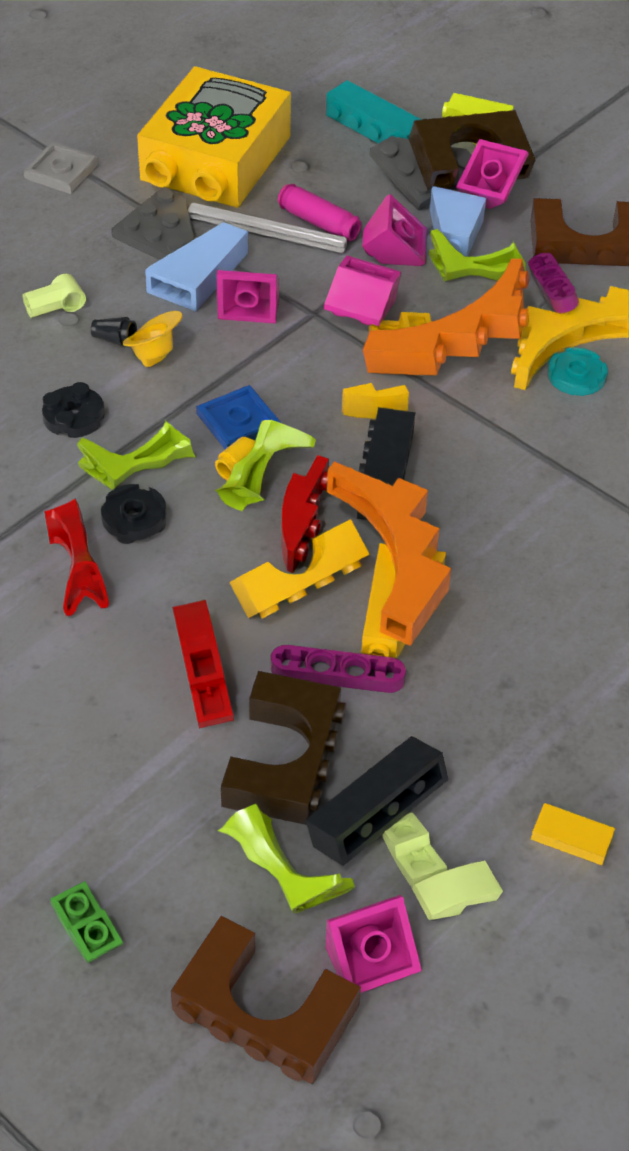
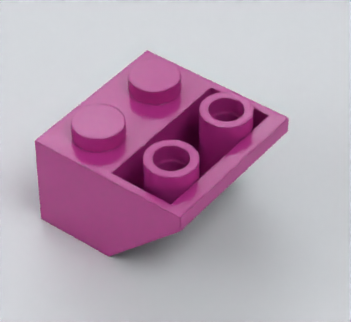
[323,256,401,326]

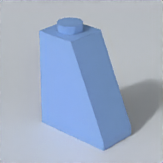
[430,186,486,256]

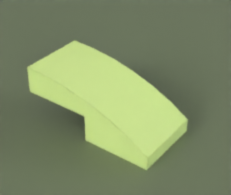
[382,812,447,888]
[412,861,503,920]

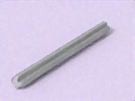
[188,203,347,254]

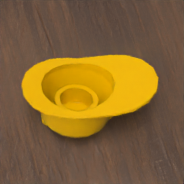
[123,311,183,367]

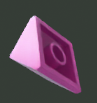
[325,895,422,993]

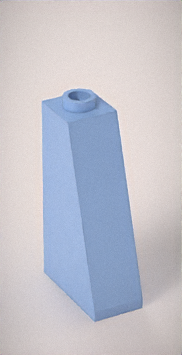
[145,222,248,311]

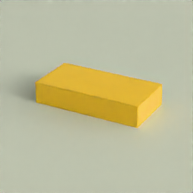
[531,803,615,865]

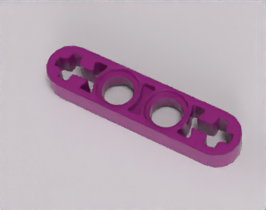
[528,253,579,313]
[271,645,406,693]

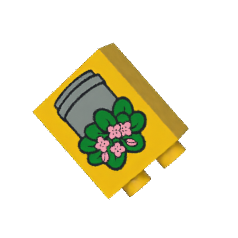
[137,66,291,208]

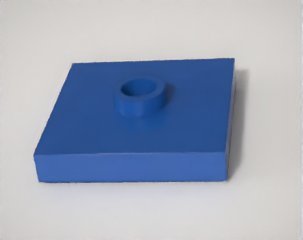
[196,385,281,449]

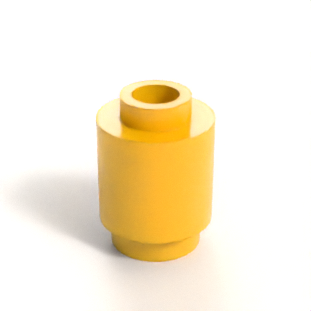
[215,437,255,481]

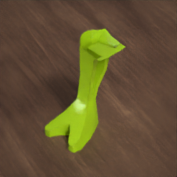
[429,229,526,282]
[77,420,196,490]
[214,420,316,511]
[218,804,355,913]

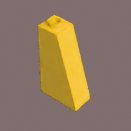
[361,543,446,659]

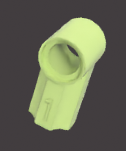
[22,273,86,318]

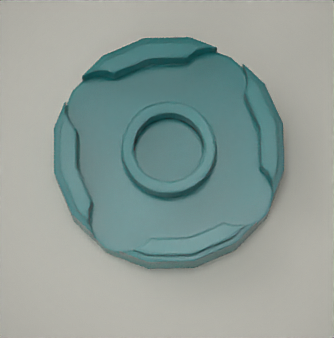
[547,347,608,396]

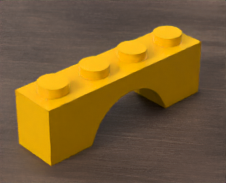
[229,519,369,619]

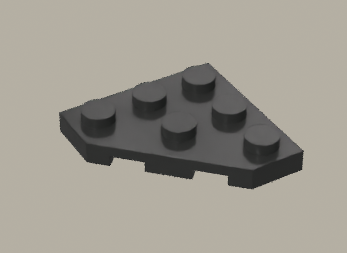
[369,136,471,211]
[111,187,194,260]

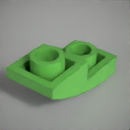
[50,881,123,963]

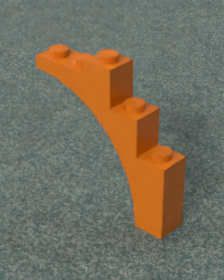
[363,259,529,376]
[327,461,452,646]

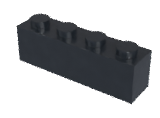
[357,407,416,520]
[305,736,449,866]

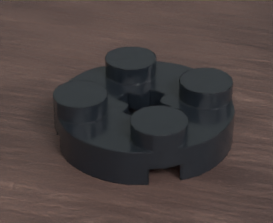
[42,382,105,438]
[101,484,167,544]

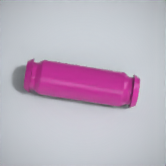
[278,183,362,242]

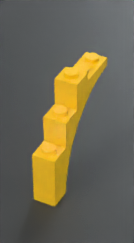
[511,286,629,390]

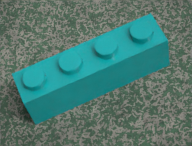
[326,80,421,143]

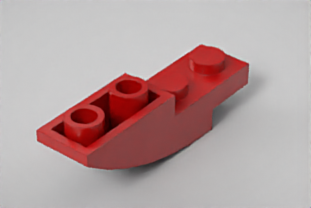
[281,455,329,573]
[172,600,234,729]

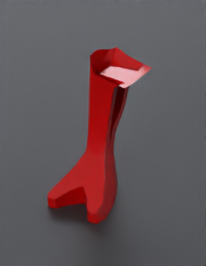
[44,499,109,616]

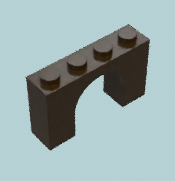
[409,110,536,190]
[221,671,346,825]

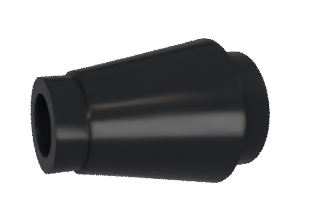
[91,317,137,346]

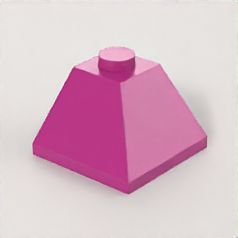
[456,139,529,209]
[362,194,427,266]
[217,270,279,324]

